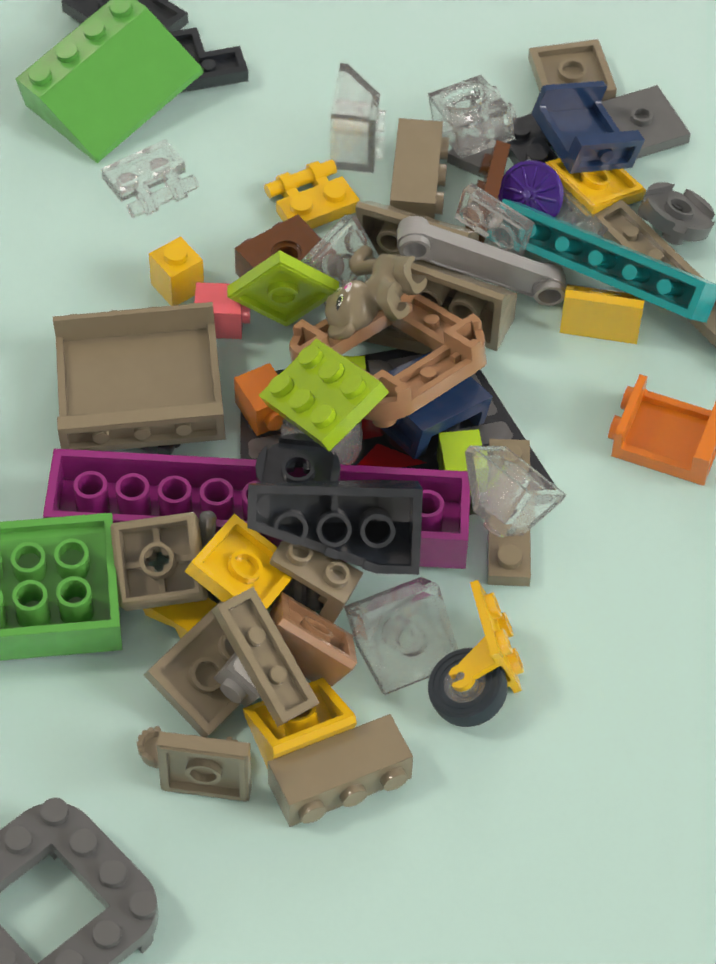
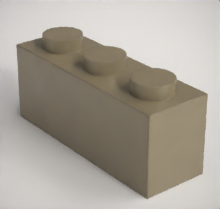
[390,118,449,219]
[268,714,413,827]

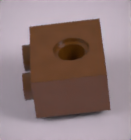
[234,214,334,278]

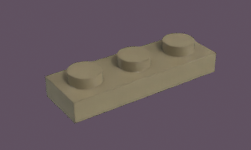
[212,587,319,727]

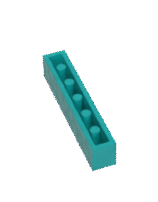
[489,199,716,323]

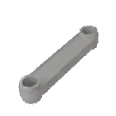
[397,216,566,306]

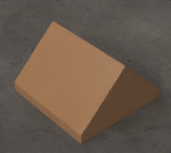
[269,592,357,687]

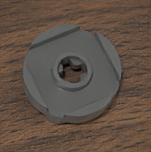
[637,182,715,245]

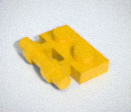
[264,159,360,229]

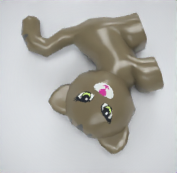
[325,245,427,340]

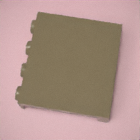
[53,302,226,451]

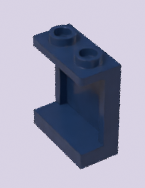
[531,81,645,174]
[381,350,493,460]

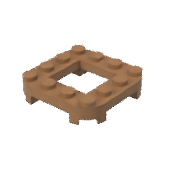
[289,281,487,428]

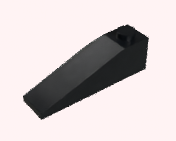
[247,480,423,575]

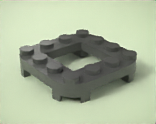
[0,798,158,964]

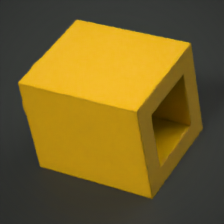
[149,236,204,306]

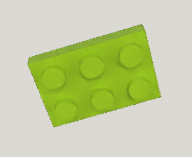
[259,338,389,452]

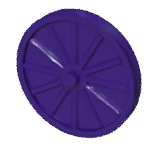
[498,160,564,217]

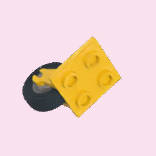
[428,580,524,727]

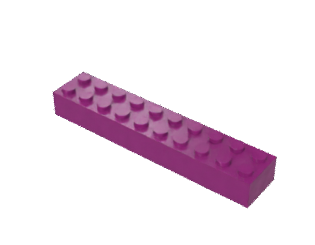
[43,448,471,569]

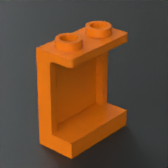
[608,374,716,486]

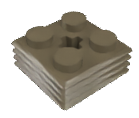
[110,512,208,611]

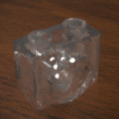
[428,75,517,159]

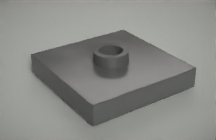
[602,85,691,159]

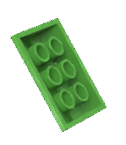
[15,0,204,163]
[0,513,123,661]

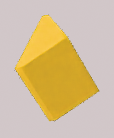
[560,284,644,344]
[243,678,357,769]

